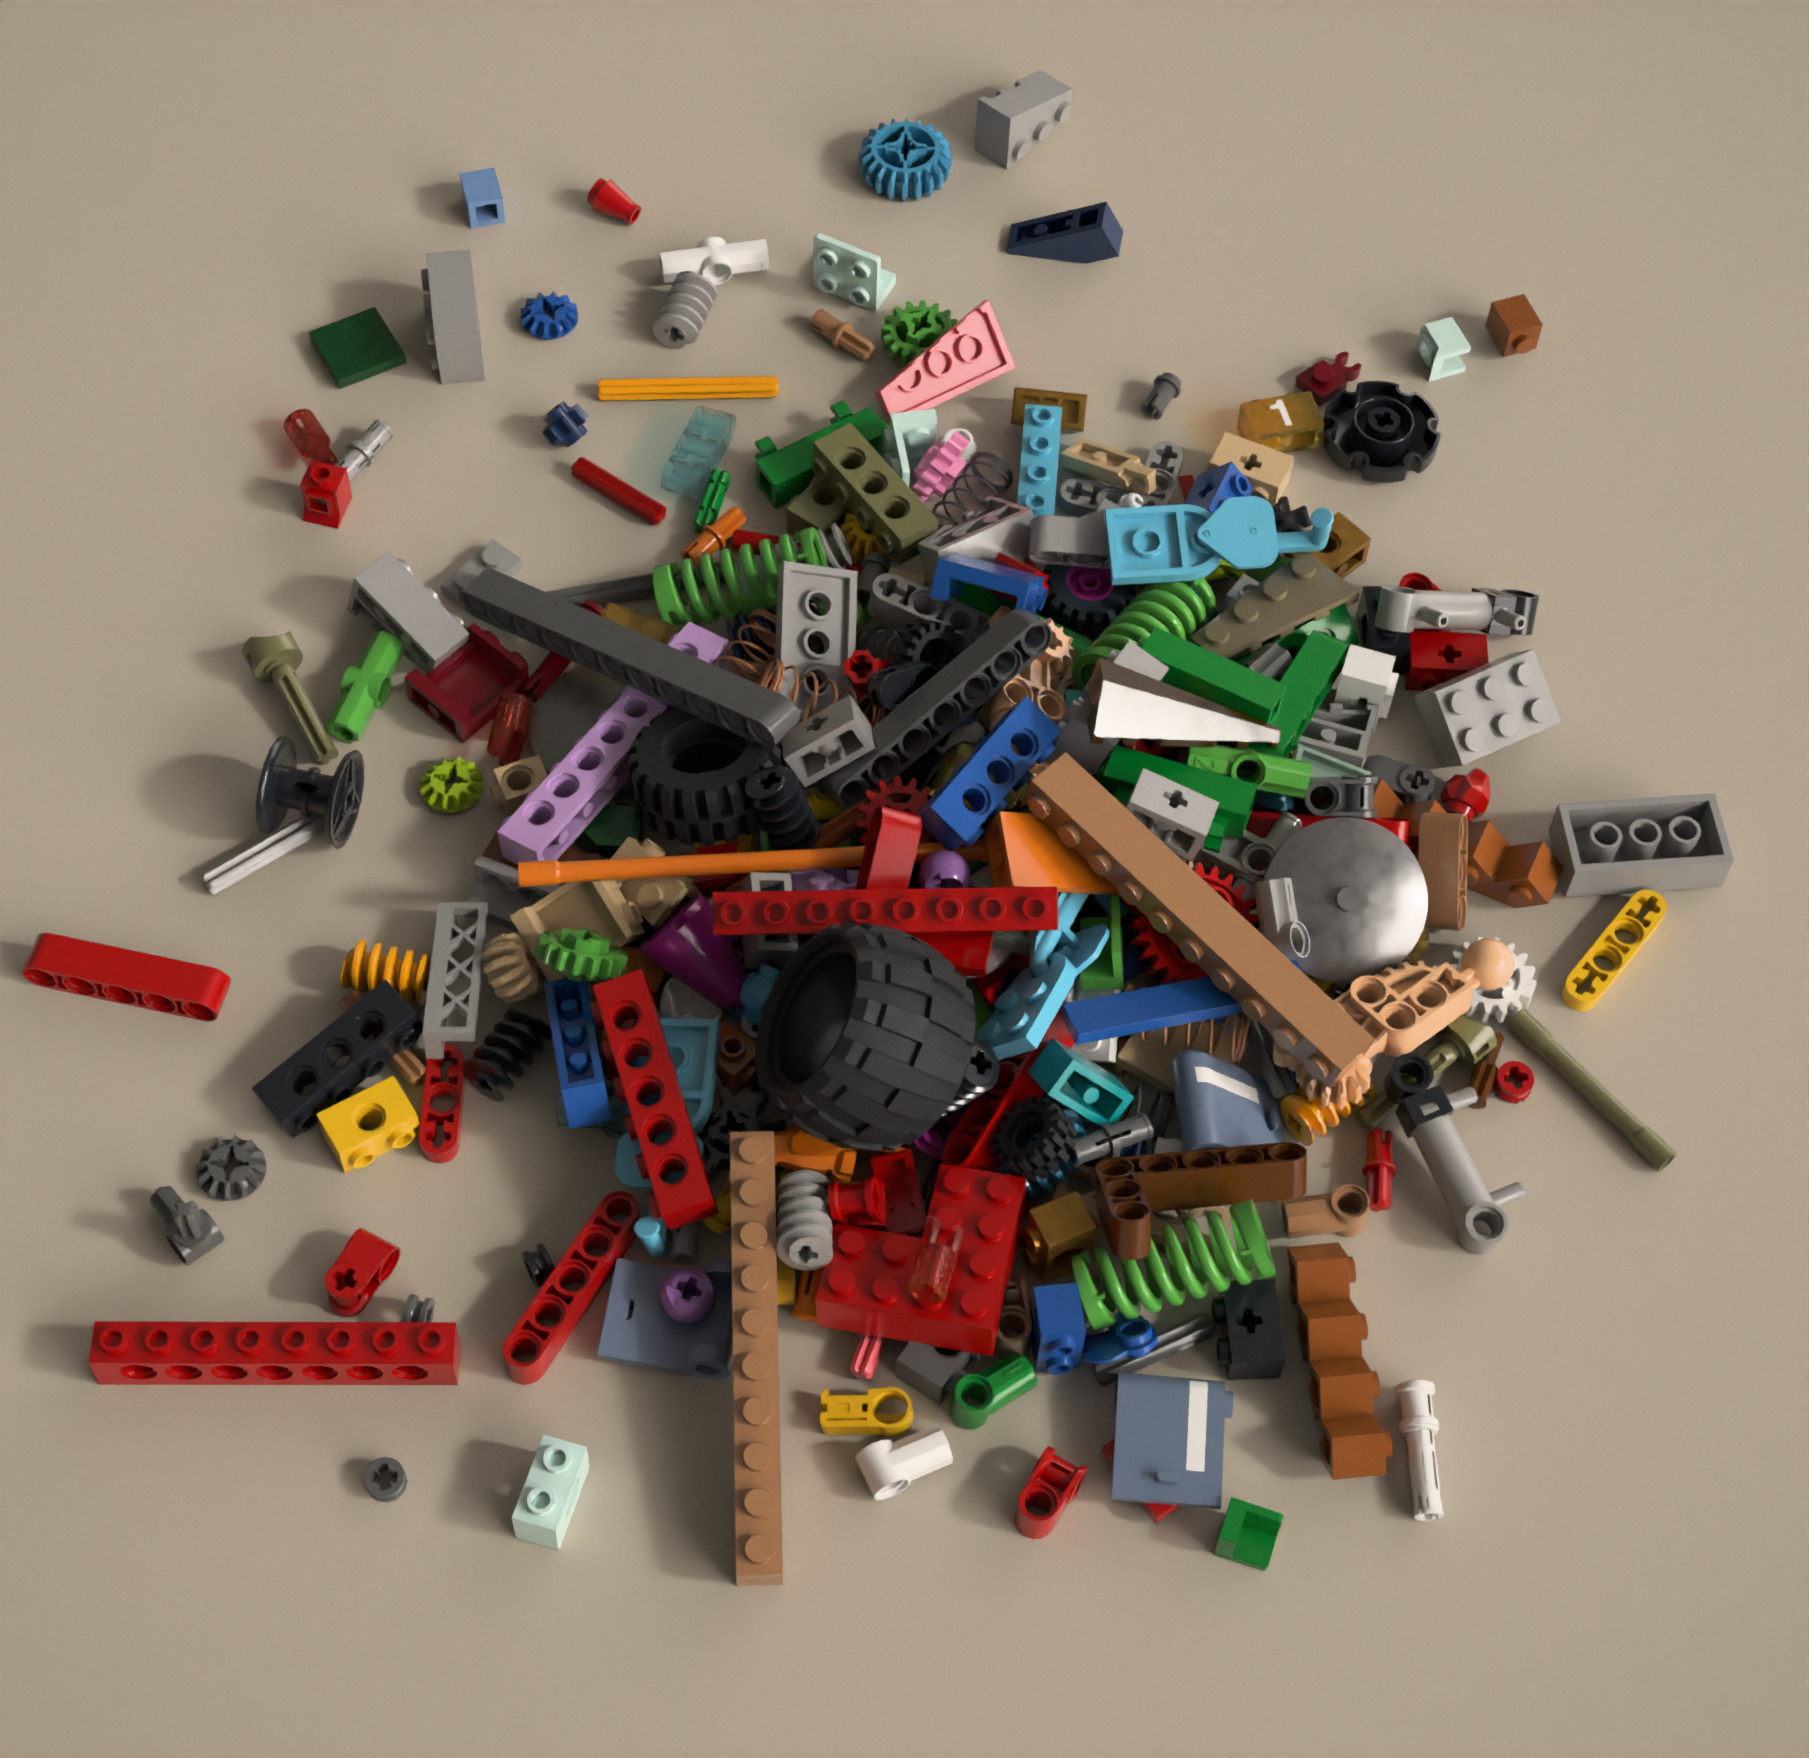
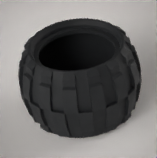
[755,922,975,1151]

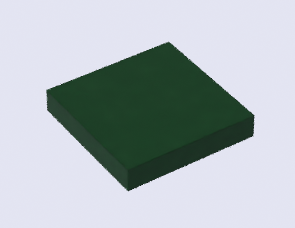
[308,307,406,389]

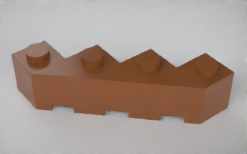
[1373,778,1564,908]
[1287,1242,1392,1480]

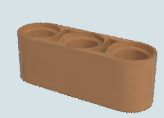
[1418,812,1468,931]

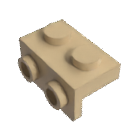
[611,836,699,928]

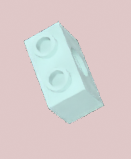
[512,1434,590,1550]

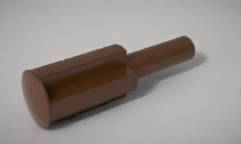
[1467,1033,1504,1109]

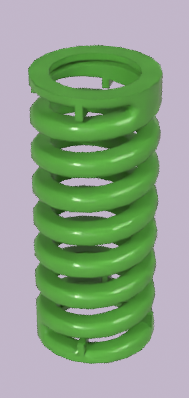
[653,527,828,633]
[1072,578,1216,691]
[1071,1199,1276,1331]

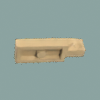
[1059,438,1157,495]

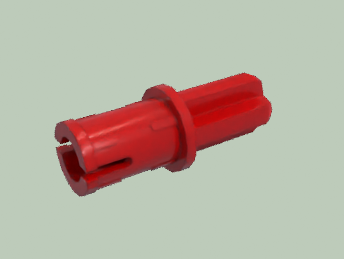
[1362,1128,1397,1212]

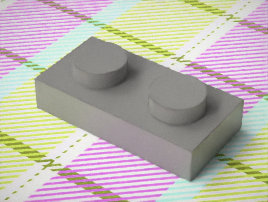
[440,539,522,614]

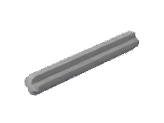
[202,814,325,894]

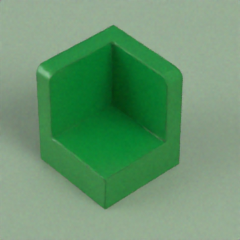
[1214,1497,1284,1571]

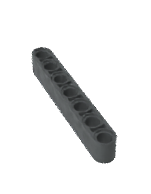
[819,608,1052,810]

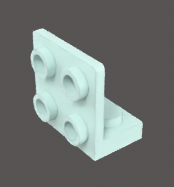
[813,233,896,312]
[883,409,937,487]

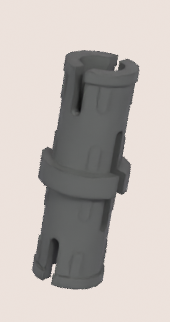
[1066,1113,1153,1167]

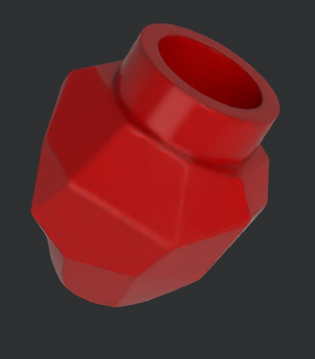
[1440,768,1491,823]

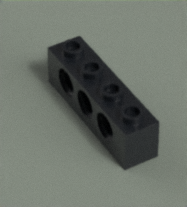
[252,979,423,1138]

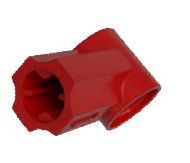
[843,650,891,705]

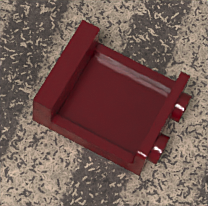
[404,623,529,744]

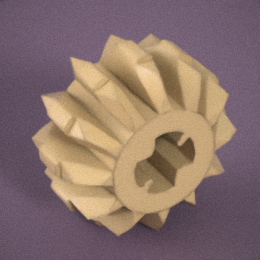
[481,931,545,1004]

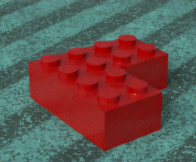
[815,1163,1026,1356]

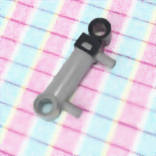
[1375,585,1539,635]
[1384,1053,1525,1255]

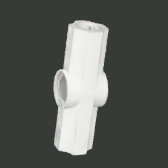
[659,237,770,285]

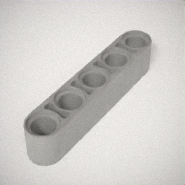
[1029,515,1216,575]

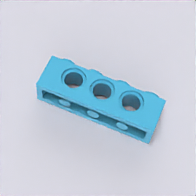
[1017,404,1062,517]

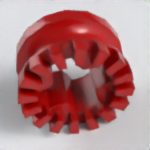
[1494,1061,1534,1104]

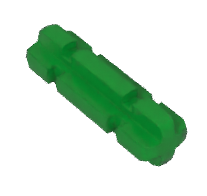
[692,468,730,532]

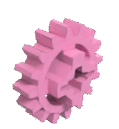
[911,431,970,504]

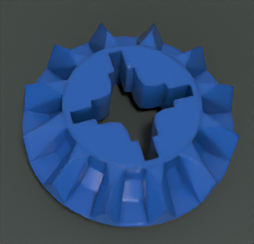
[520,291,578,339]

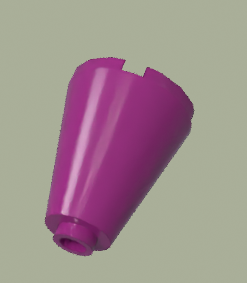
[640,894,749,1011]

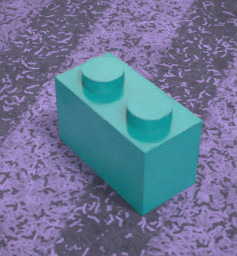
[1028,1038,1134,1125]

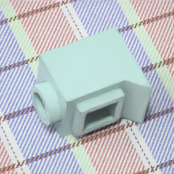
[1417,317,1471,382]

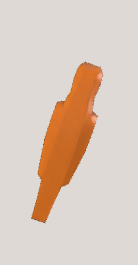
[774,1127,905,1184]

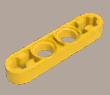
[1562,889,1667,1011]

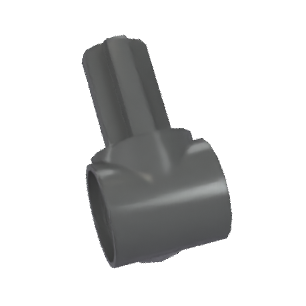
[150,1185,225,1266]

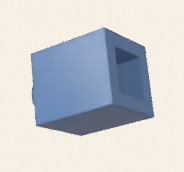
[459,168,505,228]

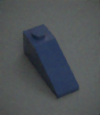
[1006,201,1123,264]

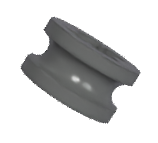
[401,1294,435,1322]
[363,1457,408,1502]

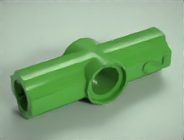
[326,631,405,744]
[1184,744,1312,798]

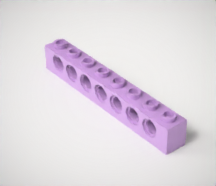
[497,621,731,865]

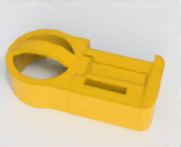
[820,1386,914,1437]

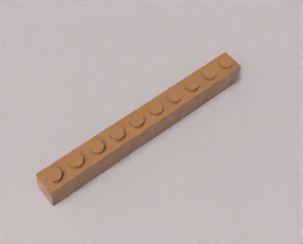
[1024,752,1375,1089]
[730,1131,783,1586]

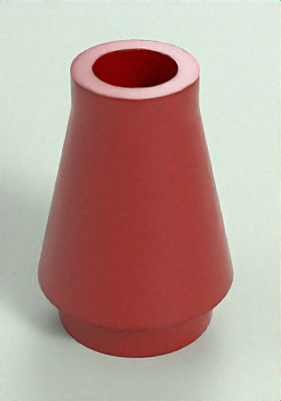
[587,178,642,225]

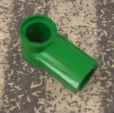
[950,1351,1038,1429]

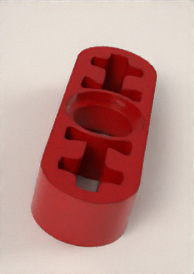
[419,1045,466,1163]

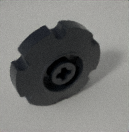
[1322,381,1441,483]

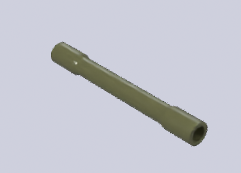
[1507,1009,1677,1171]

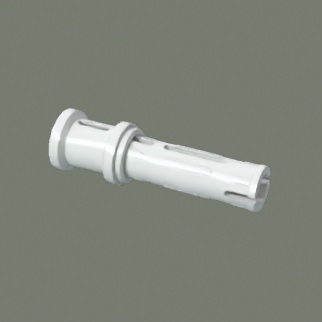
[1395,1380,1444,1521]

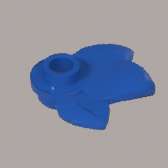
[1082,1311,1159,1364]

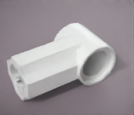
[855,1424,953,1500]

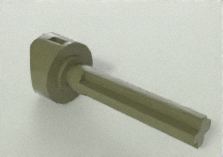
[242,630,339,765]
[1355,1015,1497,1131]

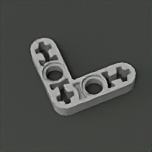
[1059,441,1183,518]

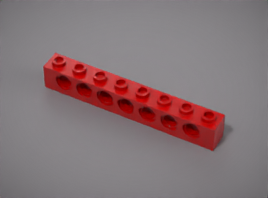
[712,886,1059,936]
[89,1321,461,1385]

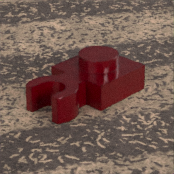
[1295,351,1362,407]

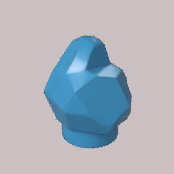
[739,962,782,1027]

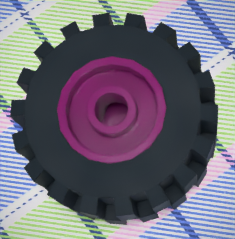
[1036,564,1137,643]

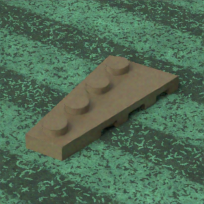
[1190,552,1359,661]

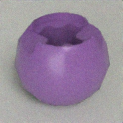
[918,850,971,889]
[660,1267,716,1324]

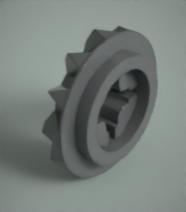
[195,1135,266,1201]

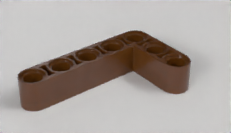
[1095,1142,1307,1260]

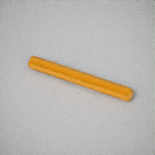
[598,376,779,401]

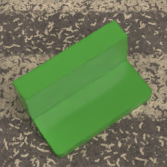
[1080,894,1124,991]

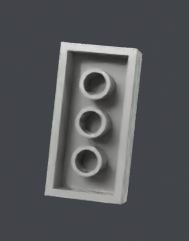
[1548,793,1734,897]

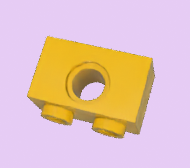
[316,1075,420,1173]

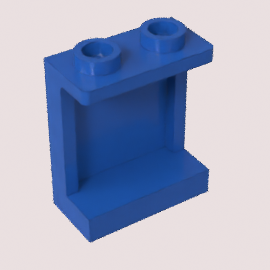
[929,553,1047,615]

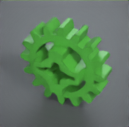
[881,300,958,367]
[535,927,628,983]

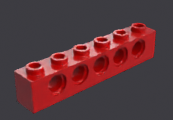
[590,969,720,1231]

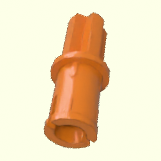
[680,506,747,565]

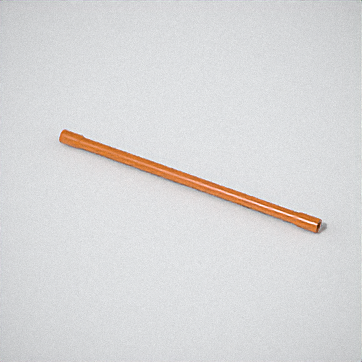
[518,838,989,887]

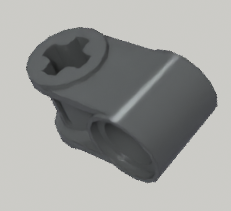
[1363,755,1435,804]
[1298,774,1378,818]

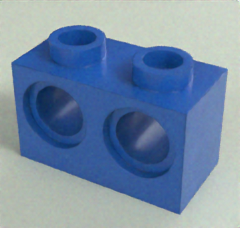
[1030,1282,1086,1375]

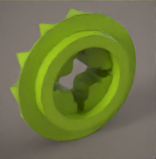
[420,755,484,813]

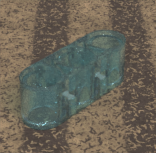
[661,405,736,500]

